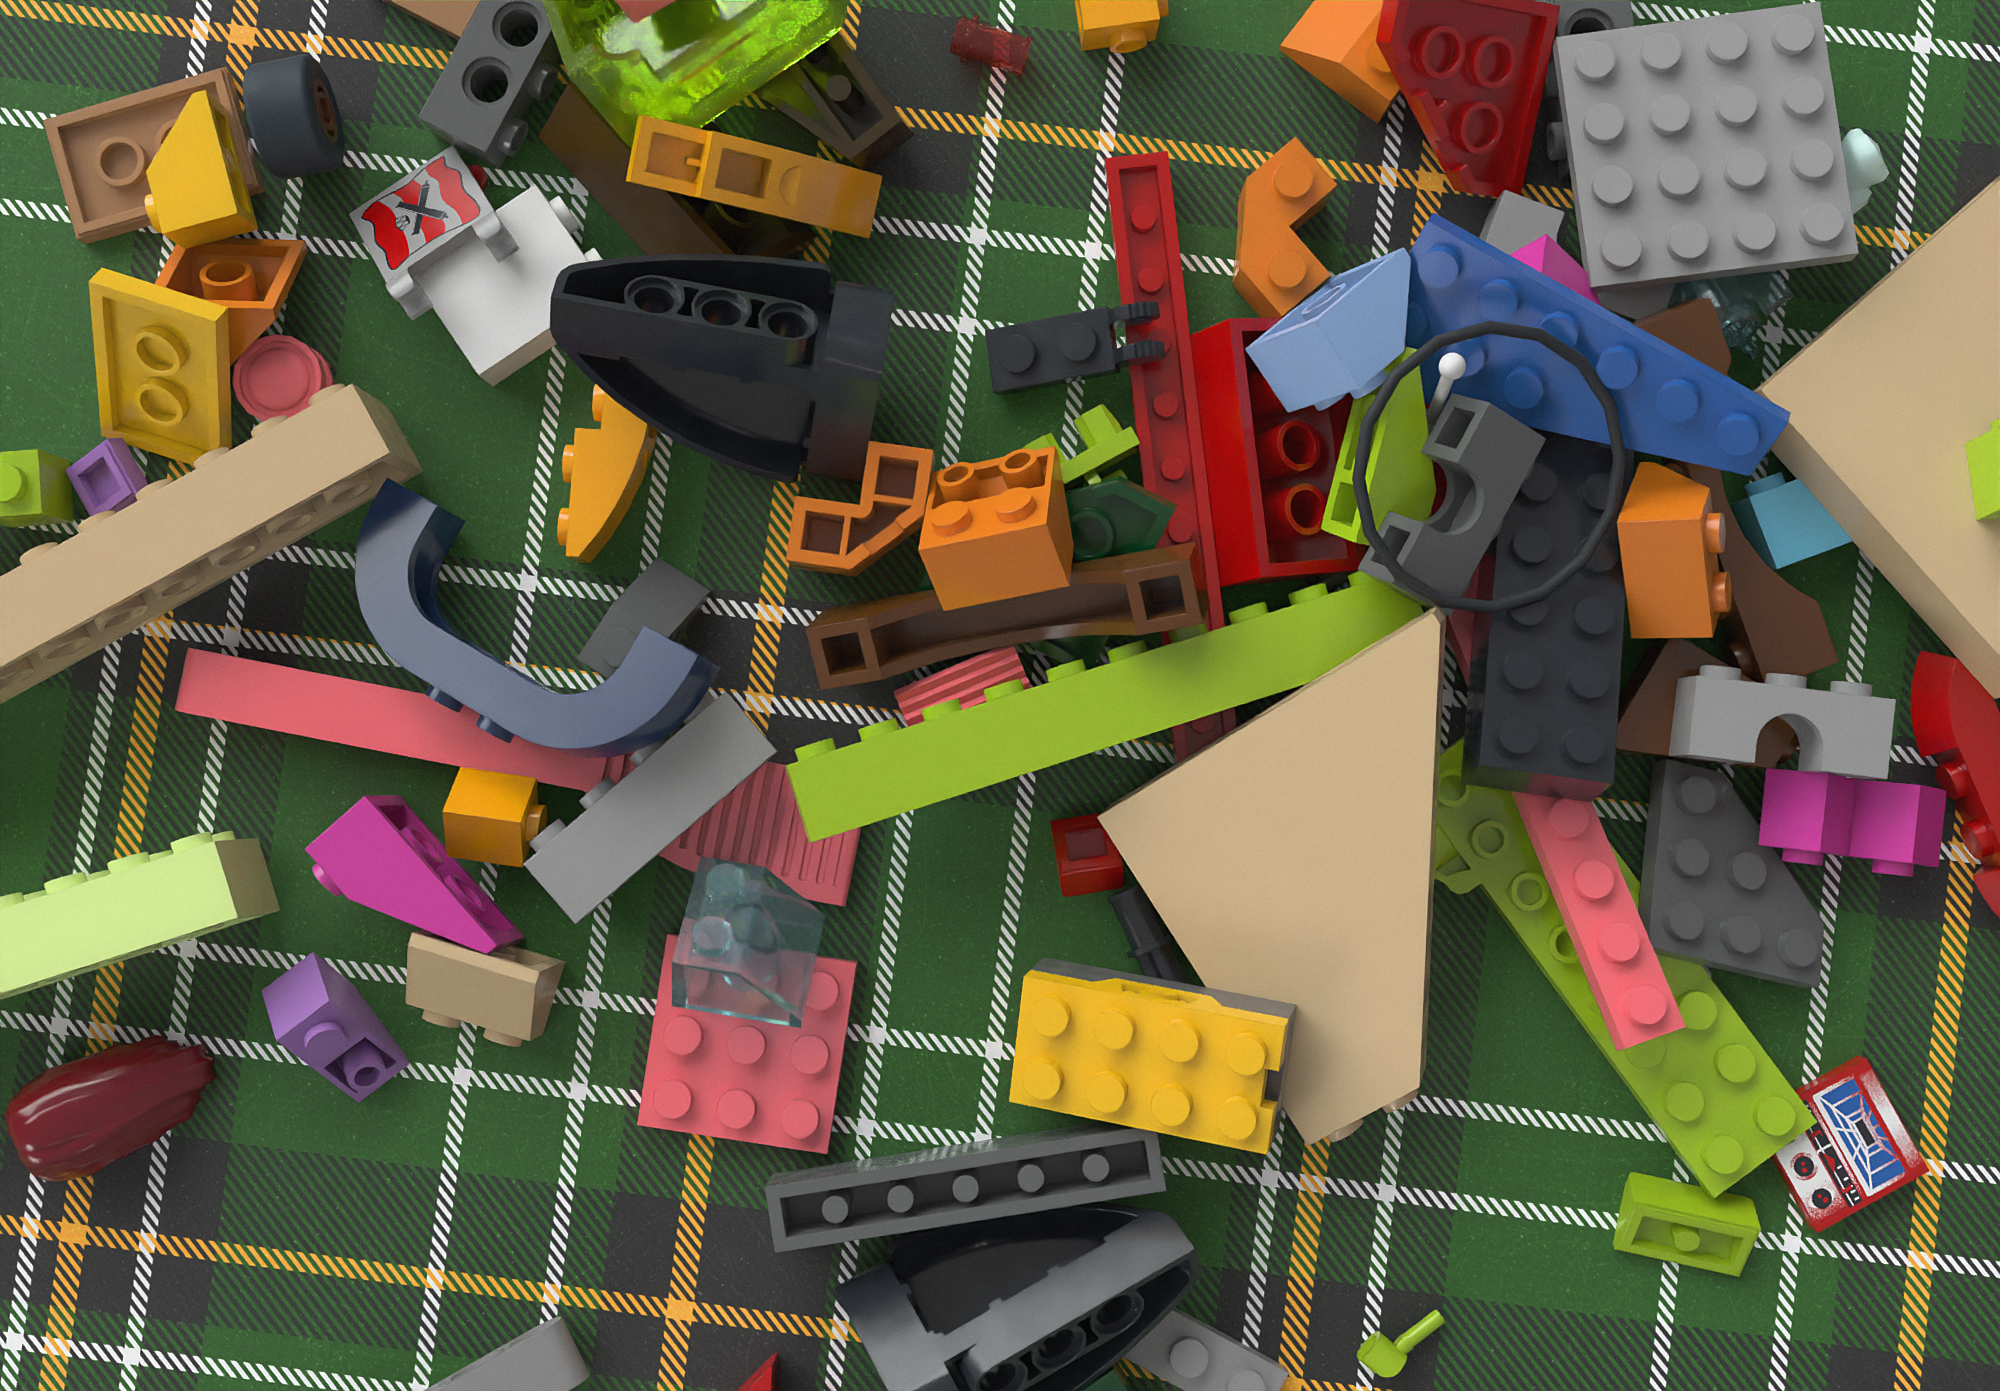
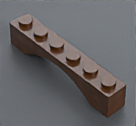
[1631,297,1839,684]
[805,541,1210,690]

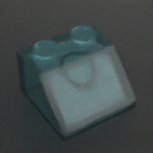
[671,856,825,1028]

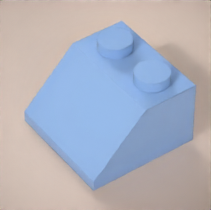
[1245,247,1411,413]

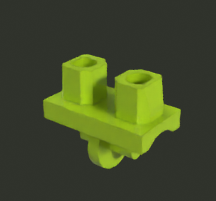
[1022,404,1140,492]

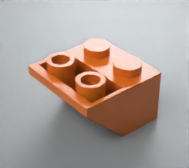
[918,446,1074,611]

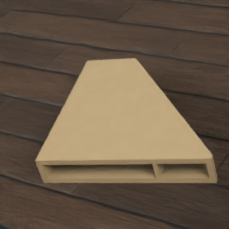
[1753,176,2000,699]
[1097,605,1446,1146]

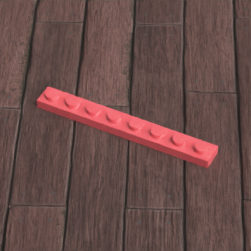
[1446,564,1686,1051]

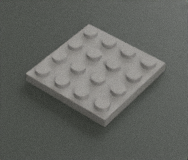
[1553,2,1859,293]

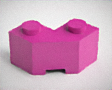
[1758,768,1947,877]

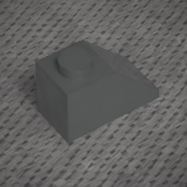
[577,557,712,679]

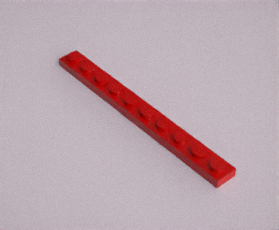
[1104,151,1237,764]

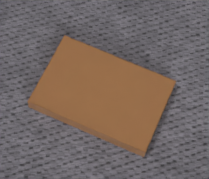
[43,67,265,245]

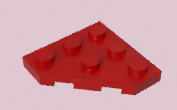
[1375,0,1560,197]

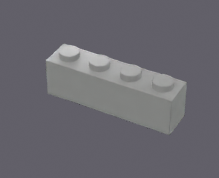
[524,691,778,924]

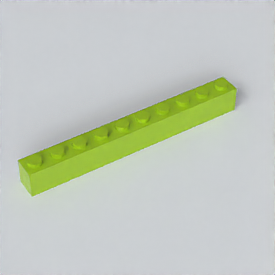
[785,571,1423,843]

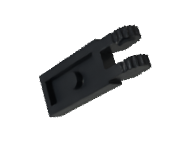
[985,301,1166,395]

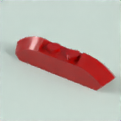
[1910,651,2000,918]

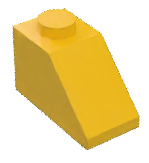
[145,90,258,249]

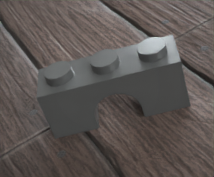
[1358,393,1546,617]

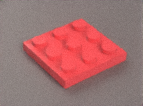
[637,933,858,1154]

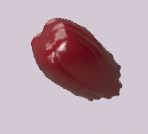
[5,1035,216,1182]

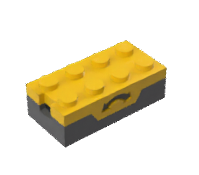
[1009,957,1297,1155]

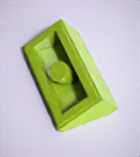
[1613,1172,1761,1277]

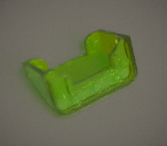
[541,0,847,148]

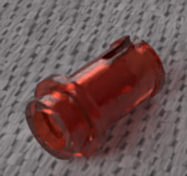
[949,13,1033,77]

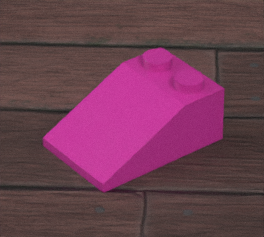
[305,795,525,954]

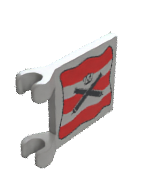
[349,145,519,320]

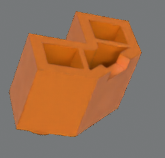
[1232,136,1337,318]
[786,441,936,577]

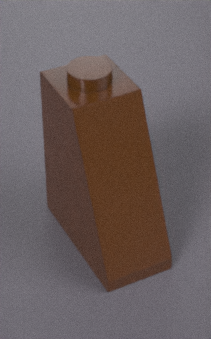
[1616,638,1799,769]

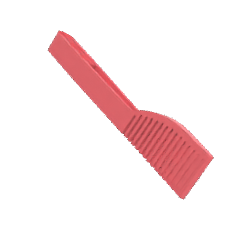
[175,648,862,906]

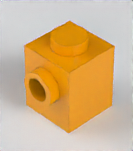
[1074,0,1169,53]
[442,767,547,868]

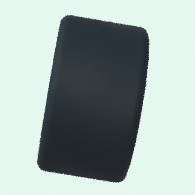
[243,54,345,180]

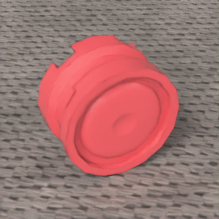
[233,334,337,421]

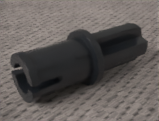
[1107,883,1188,984]

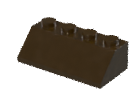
[538,53,818,260]

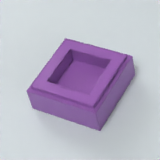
[65,438,148,517]

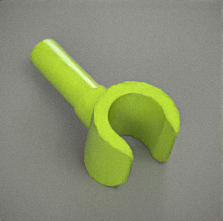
[1357,1309,1445,1377]

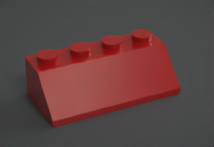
[1190,317,1366,587]

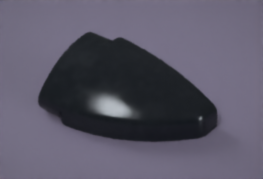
[550,254,895,485]
[834,1201,1201,1391]

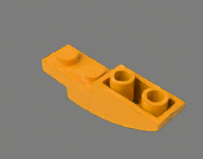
[626,115,883,239]
[557,384,658,563]

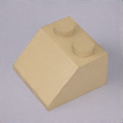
[405,930,565,1047]

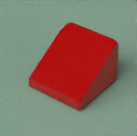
[1050,813,1124,897]

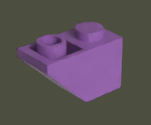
[261,952,409,1103]

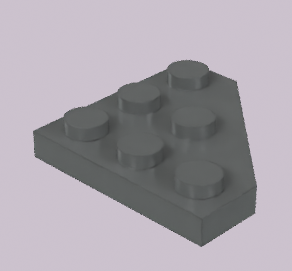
[1638,759,1824,989]

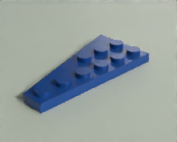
[1405,213,1791,476]

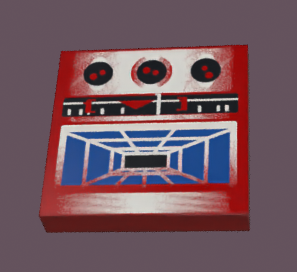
[1770,1055,1929,1233]

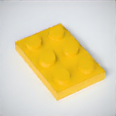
[88,268,232,465]

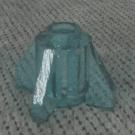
[1669,271,1795,360]

